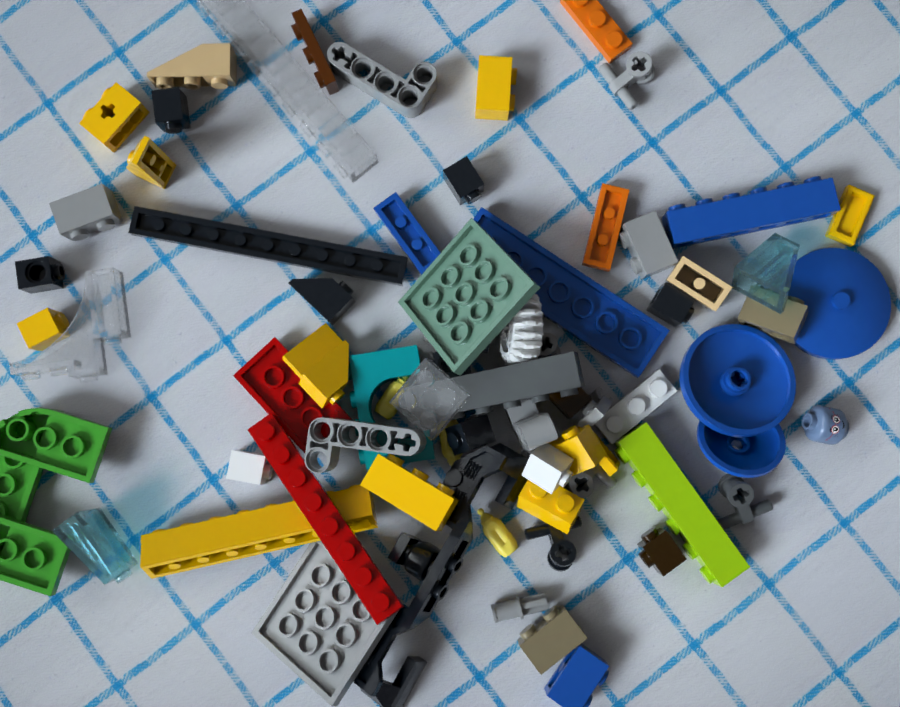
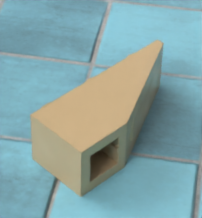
[147,43,237,90]

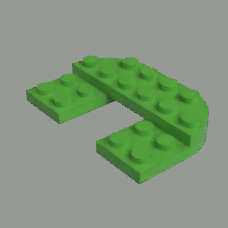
[0,408,113,596]

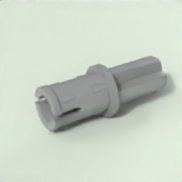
[491,593,550,623]

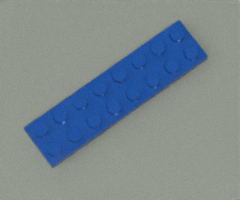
[474,207,670,378]

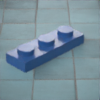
[373,192,440,275]

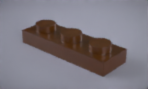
[291,9,339,95]

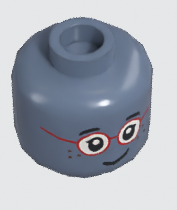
[802,405,849,445]

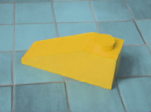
[126,136,176,189]

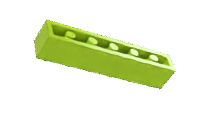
[614,422,750,587]

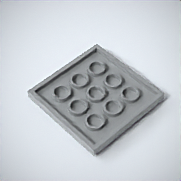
[252,541,404,706]

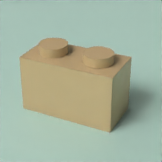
[665,256,733,311]

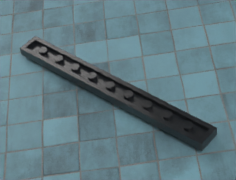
[128,206,408,286]

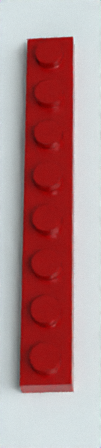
[248,413,404,625]

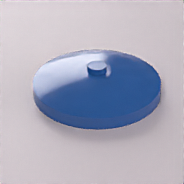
[776,248,891,360]
[679,324,796,437]

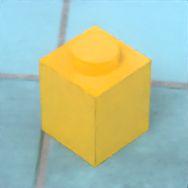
[16,308,71,351]

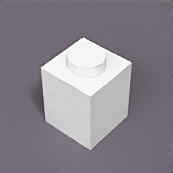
[522,443,574,494]
[226,450,273,485]

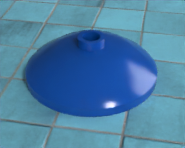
[697,421,786,478]

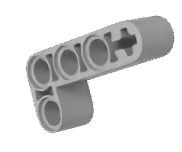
[327,42,437,118]
[503,398,558,451]
[305,417,426,473]

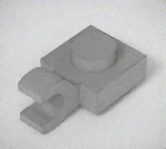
[578,387,613,427]

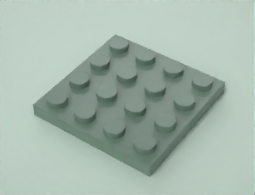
[398,218,541,376]

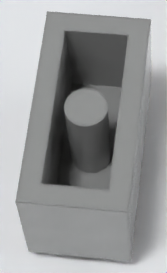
[49,184,123,241]
[619,210,678,280]

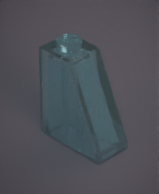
[731,233,800,314]
[53,508,138,585]

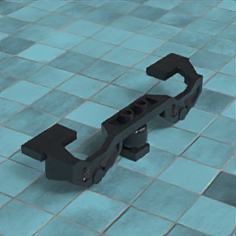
[354,443,531,707]

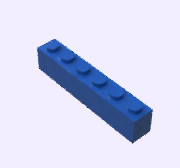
[661,176,841,249]

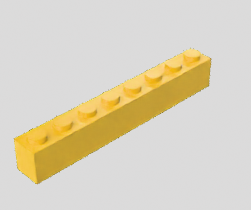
[140,485,378,579]

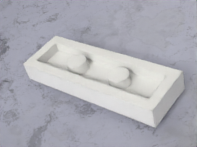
[594,369,677,444]

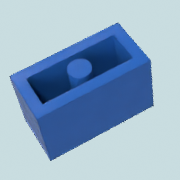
[544,643,609,707]

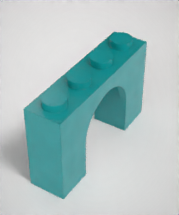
[348,345,436,470]

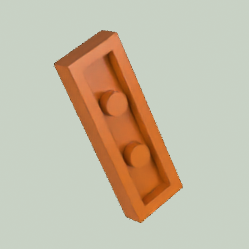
[560,0,633,64]
[582,183,629,272]

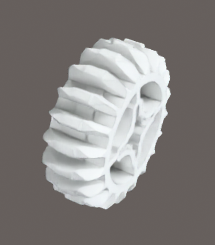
[498,294,544,365]

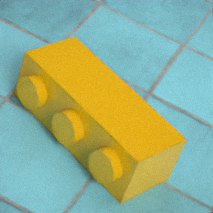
[360,454,459,531]

